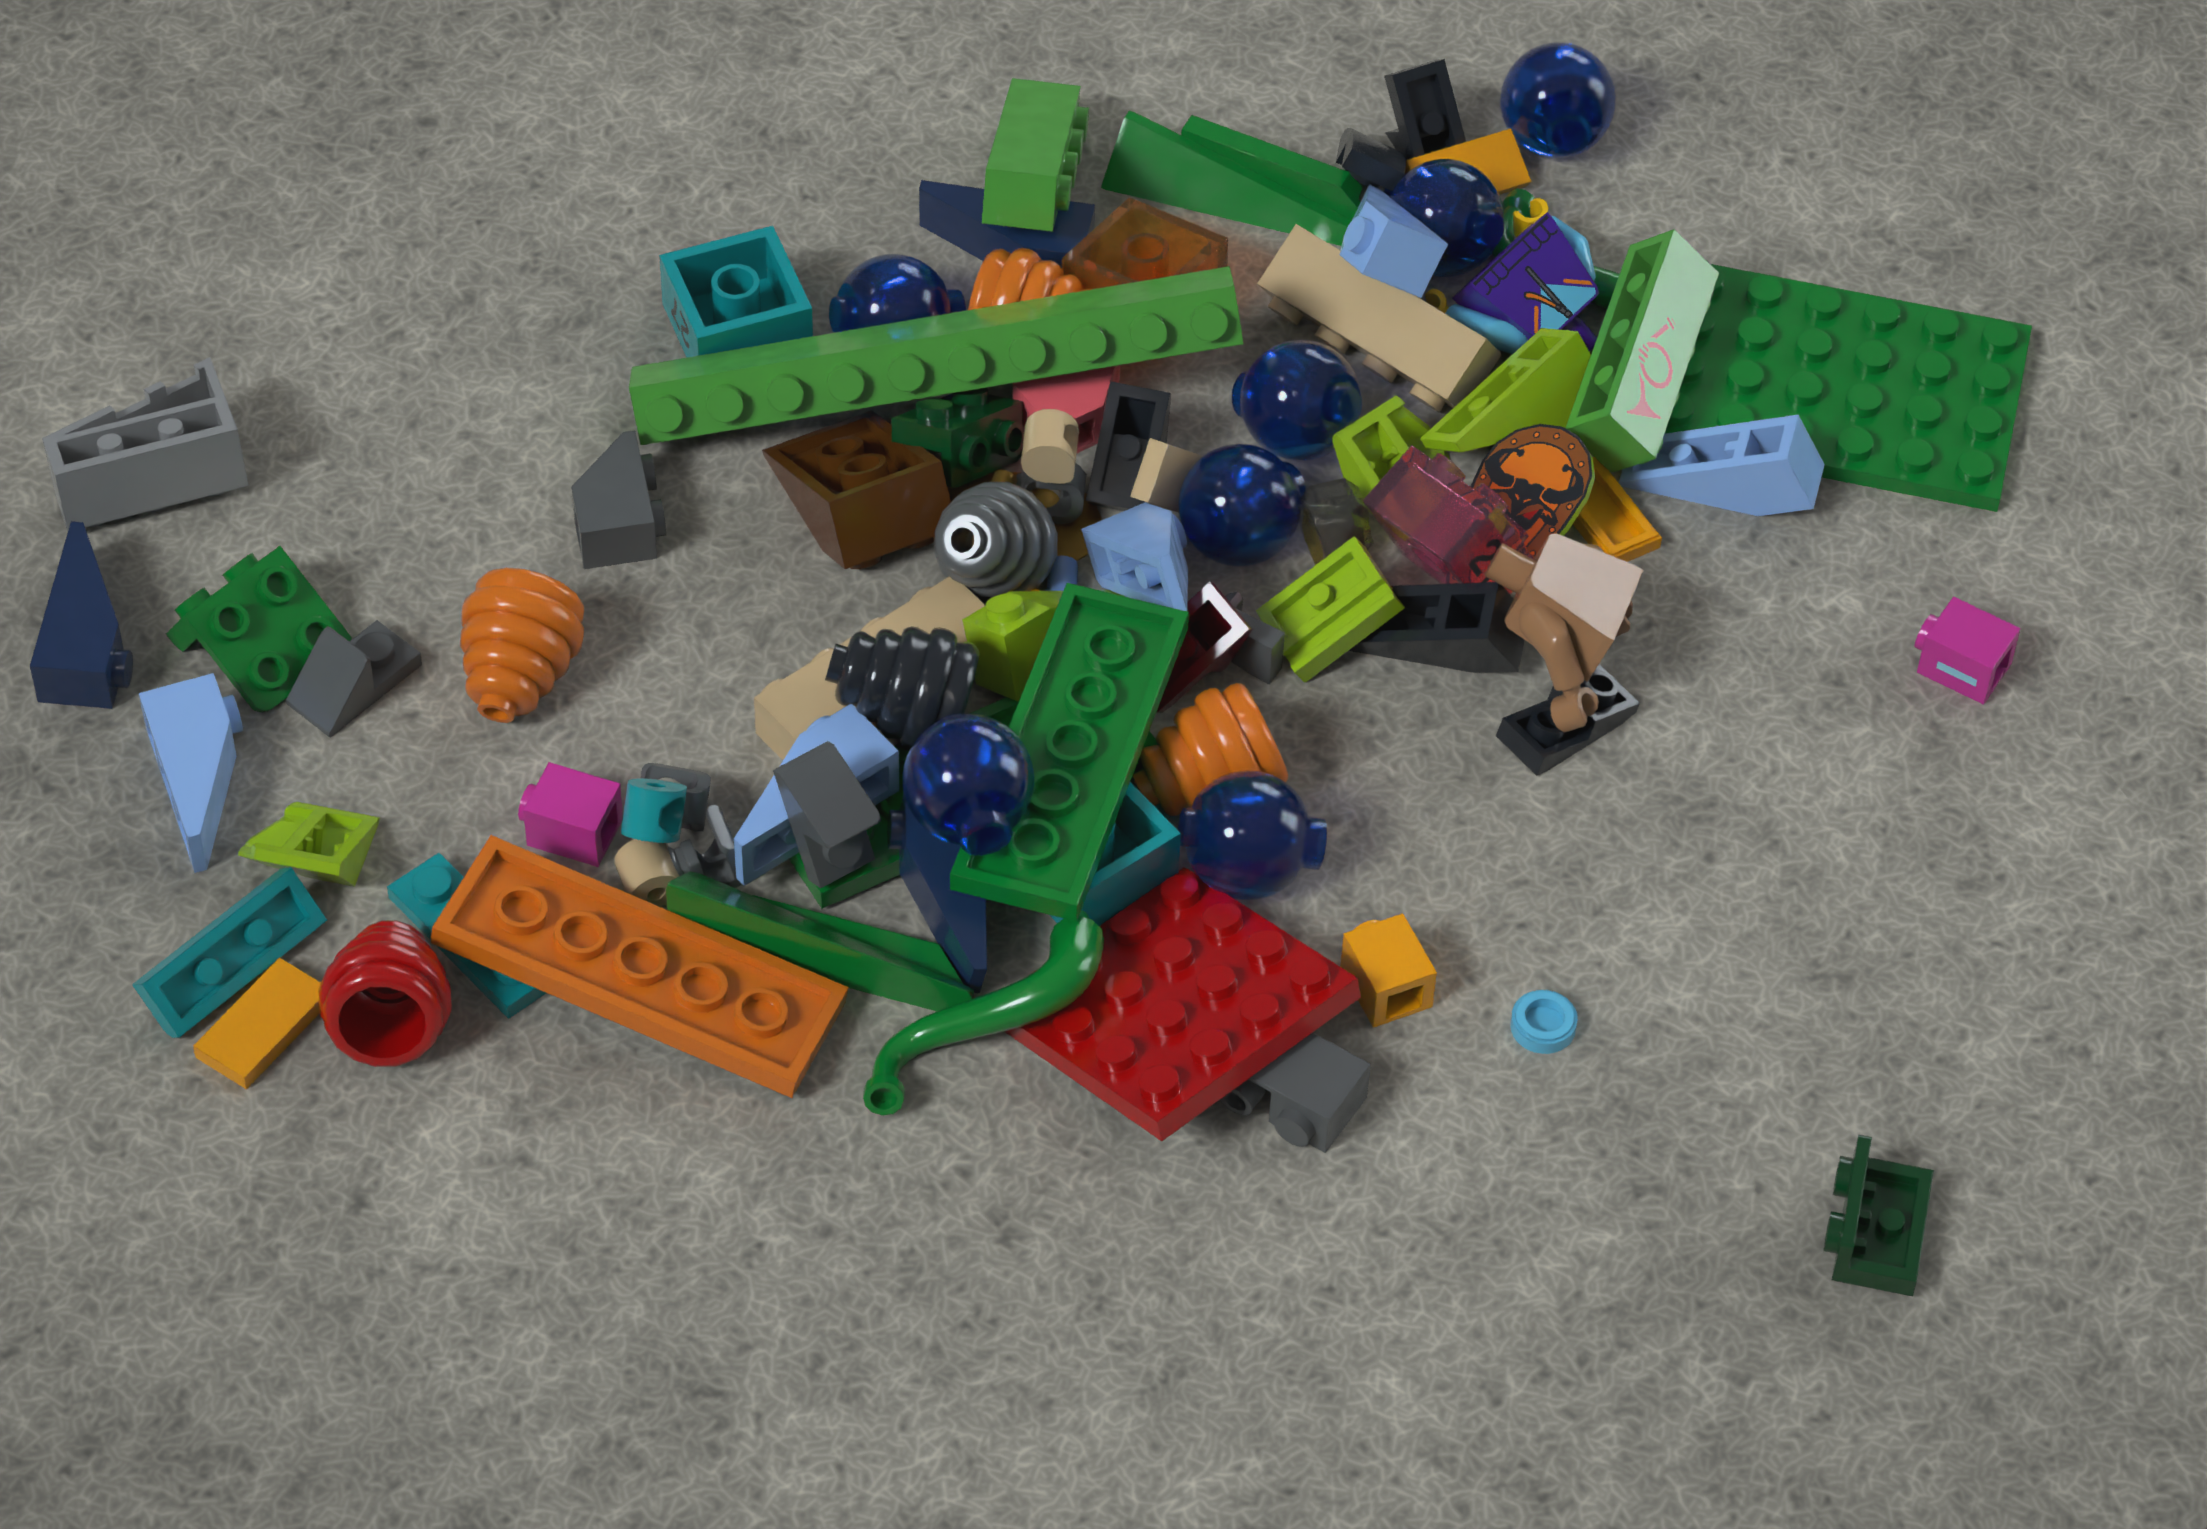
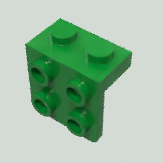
[166,546,352,712]

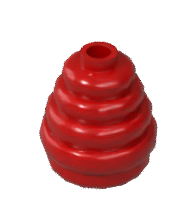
[318,920,452,1067]

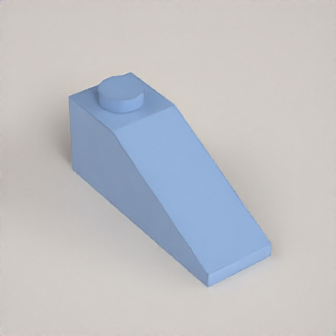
[1339,185,1448,298]
[1619,415,1825,516]
[1081,502,1188,611]
[139,673,243,873]
[734,703,899,886]

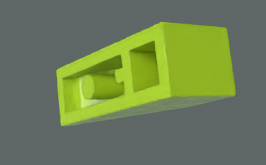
[1420,328,1591,452]
[962,590,1122,702]

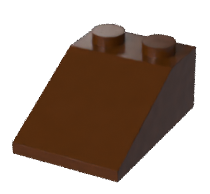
[762,410,951,569]

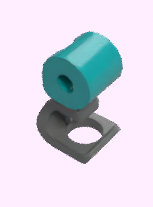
[621,763,711,843]

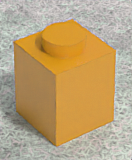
[1340,913,1437,1028]

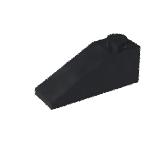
[1348,582,1525,673]

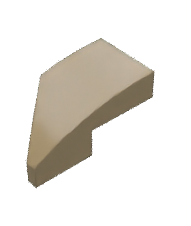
[1130,438,1212,513]

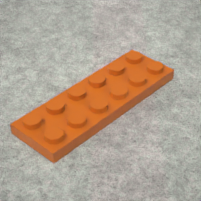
[431,835,849,1098]

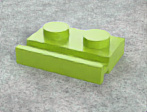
[1256,536,1405,683]

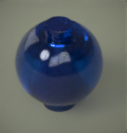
[1500,42,1616,159]
[1383,159,1504,277]
[829,254,966,333]
[1232,340,1362,461]
[1178,444,1306,567]
[903,714,1035,856]
[1178,770,1327,900]

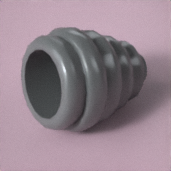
[934,482,1058,604]

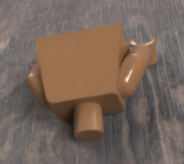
[1484,533,1643,732]

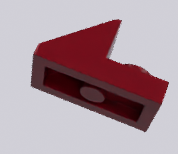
[1157,582,1253,713]

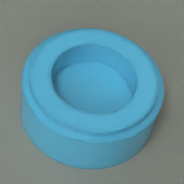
[1510,990,1578,1054]

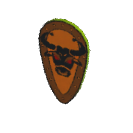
[1448,424,1595,594]

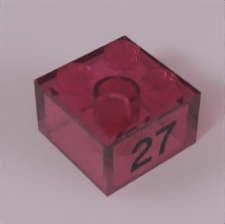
[1363,445,1534,594]

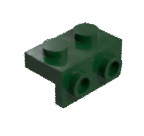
[891,387,1025,489]
[1823,1134,1934,1297]

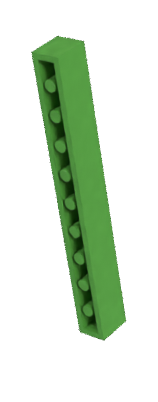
[629,266,1244,445]

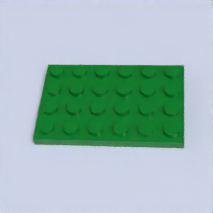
[1665,264,2032,512]

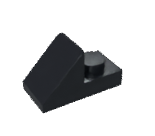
[1384,59,1466,160]
[1086,382,1171,511]

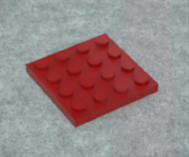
[1004,867,1361,1142]

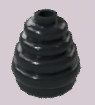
[825,626,979,753]

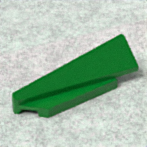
[1101,111,1363,246]
[666,871,974,1011]

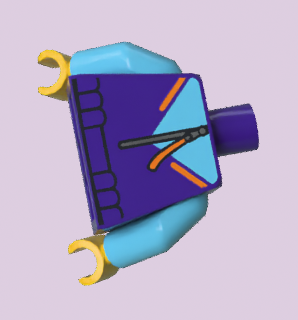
[1425,198,1599,354]

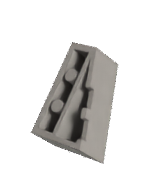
[42,357,249,531]

